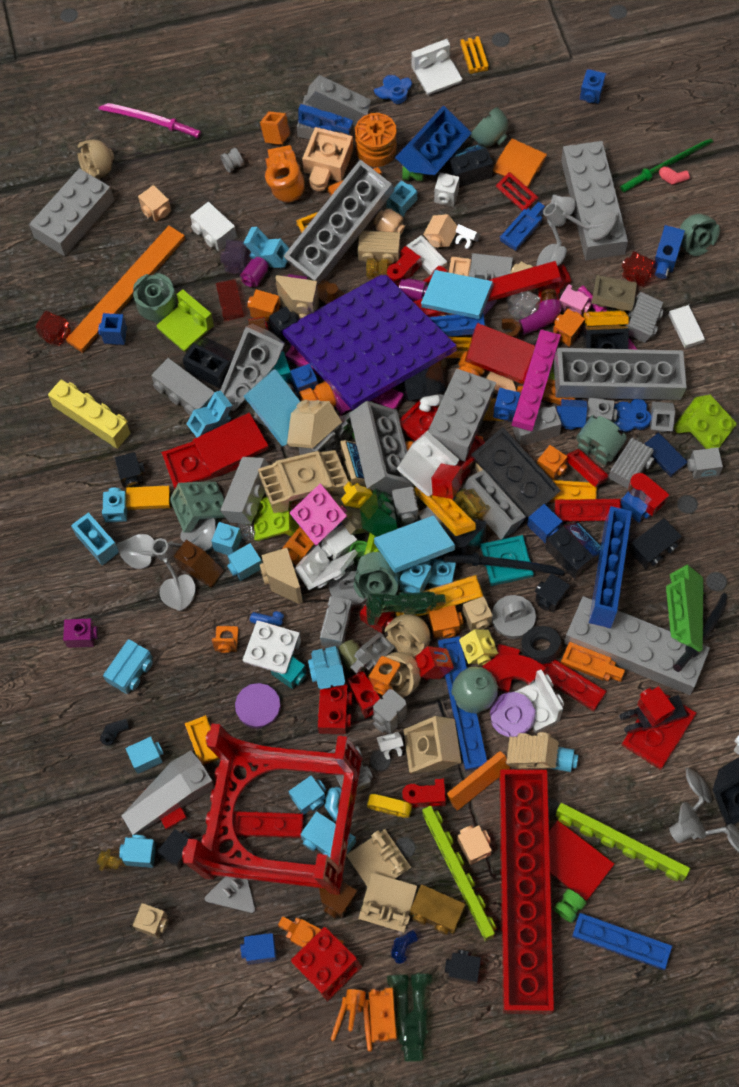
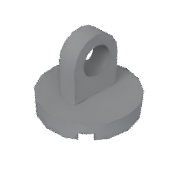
[329,565,368,608]
[492,595,536,639]

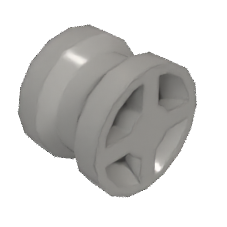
[221,148,244,173]

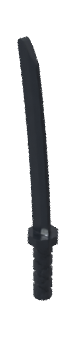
[442,553,565,576]
[673,593,727,672]

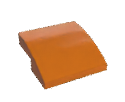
[493,139,547,188]

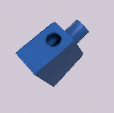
[653,225,685,279]

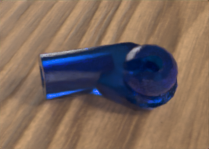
[391,930,418,964]

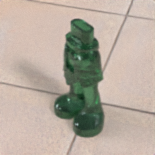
[366,591,446,626]
[387,974,432,1062]

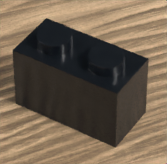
[629,518,682,570]

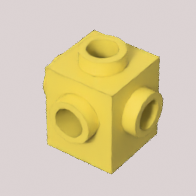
[459,629,498,666]

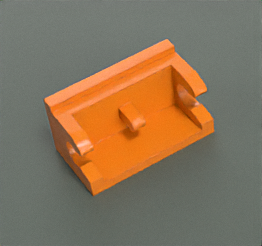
[369,988,396,1043]

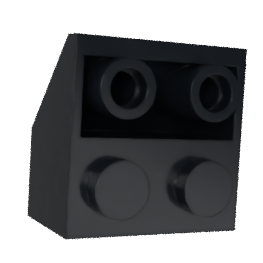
[182,338,235,389]
[442,519,486,563]

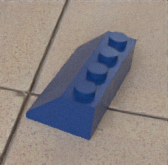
[395,105,471,175]

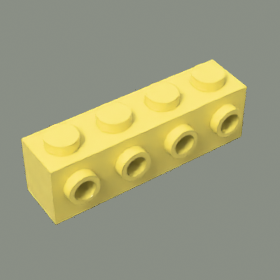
[48,379,130,449]

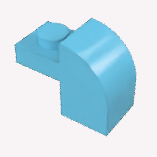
[243,227,290,268]
[187,391,233,437]

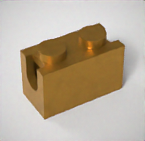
[410,884,465,935]

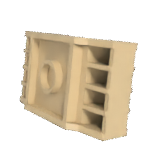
[258,450,348,513]

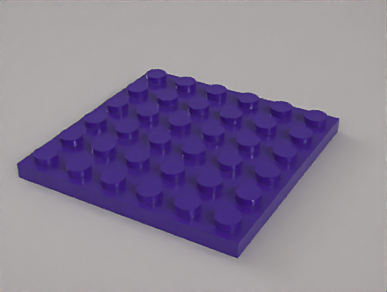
[283,273,457,411]

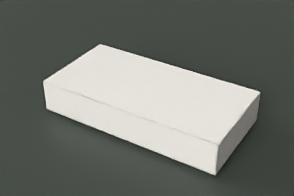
[407,235,447,275]
[669,305,705,349]

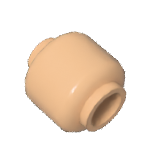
[374,209,405,235]

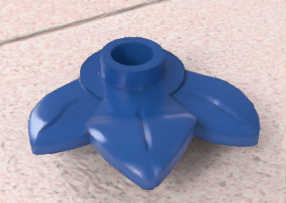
[374,75,412,104]
[614,399,651,432]

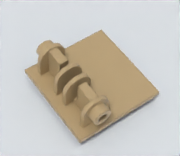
[346,829,411,887]
[358,872,417,932]

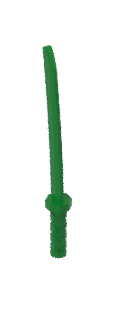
[620,139,714,193]

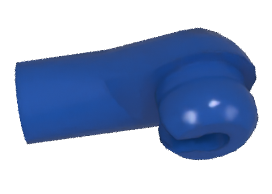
[250,611,284,627]

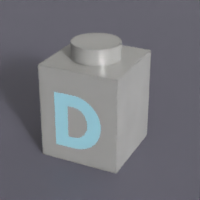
[687,448,723,479]

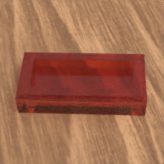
[216,279,244,321]

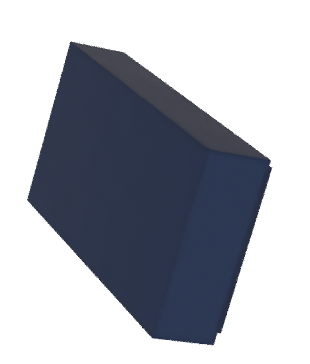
[644,432,688,477]

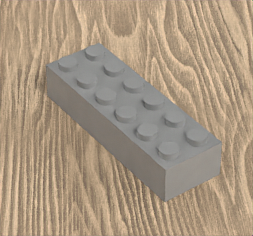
[561,141,628,260]
[284,160,395,284]
[553,348,687,400]
[564,597,710,695]

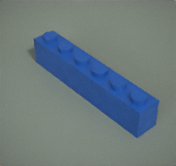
[589,506,632,628]

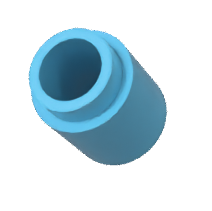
[549,747,578,772]

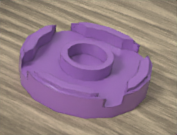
[235,683,281,729]
[490,692,536,737]

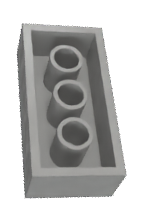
[29,168,114,256]
[428,368,496,461]
[349,401,414,495]

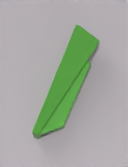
[666,564,703,651]

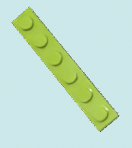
[555,803,690,881]
[422,806,496,942]

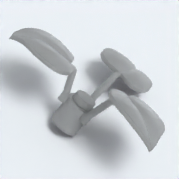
[537,195,618,266]
[117,518,216,611]
[670,767,739,852]

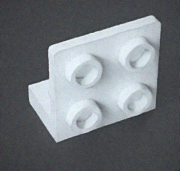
[412,39,462,95]
[397,431,459,497]
[294,545,358,590]
[243,620,301,674]
[515,670,564,733]

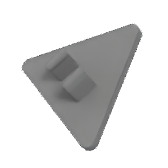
[205,877,255,913]

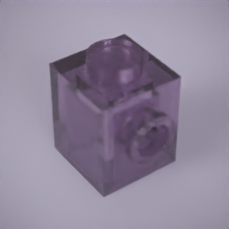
[221,240,248,274]

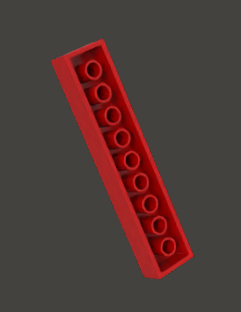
[499,769,554,1014]

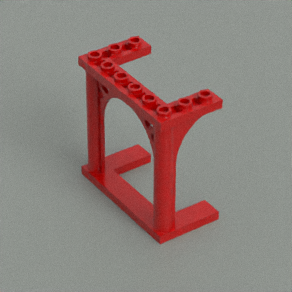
[182,724,362,895]

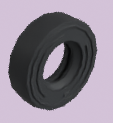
[521,626,562,664]

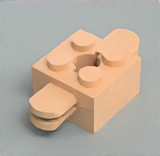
[303,127,353,191]

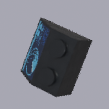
[445,145,493,187]
[545,521,601,580]

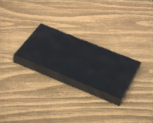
[471,427,561,519]

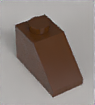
[173,539,224,588]
[319,881,358,919]

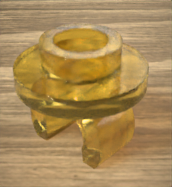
[96,848,121,871]

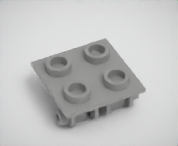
[469,253,513,280]

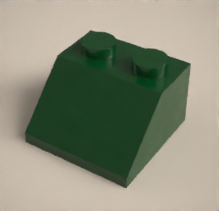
[360,489,397,537]

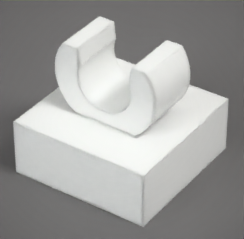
[455,225,481,249]
[377,732,403,760]

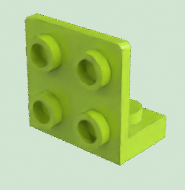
[157,289,214,352]
[673,394,736,449]
[254,497,303,541]

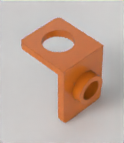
[212,626,238,653]
[369,656,401,695]

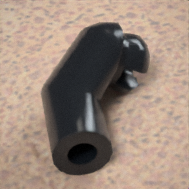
[100,719,129,746]

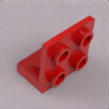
[291,927,362,1002]

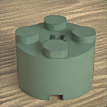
[133,273,177,323]
[576,415,627,465]
[353,552,402,604]

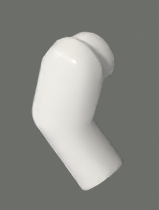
[419,394,444,412]

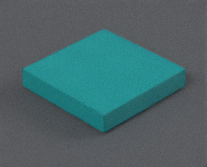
[480,535,534,586]

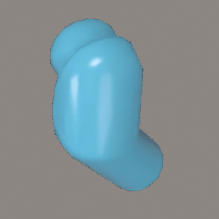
[324,787,342,823]

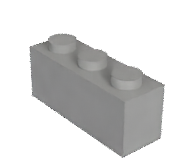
[305,75,371,126]
[151,358,214,416]
[220,457,269,524]
[459,470,526,540]

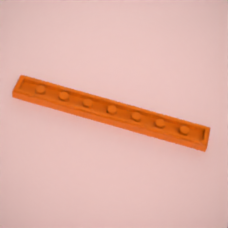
[66,226,185,353]

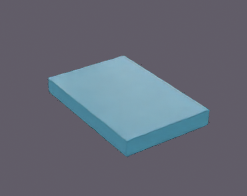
[421,270,493,319]
[244,369,300,446]
[374,515,455,573]

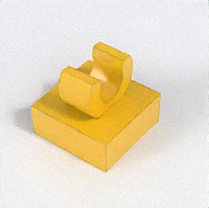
[341,481,373,508]

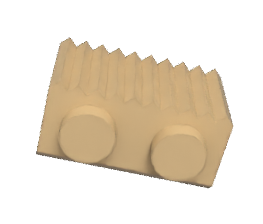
[358,230,400,264]
[506,732,559,769]

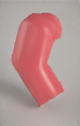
[659,167,689,185]

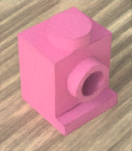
[559,284,592,316]

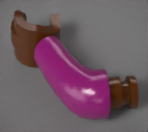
[502,289,562,339]

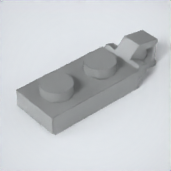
[351,632,395,673]

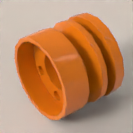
[355,113,397,167]

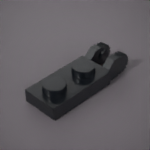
[619,695,687,734]

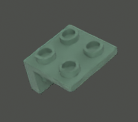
[170,481,226,533]

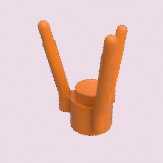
[331,989,372,1052]

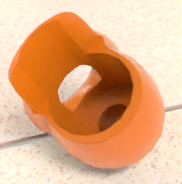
[265,149,305,203]

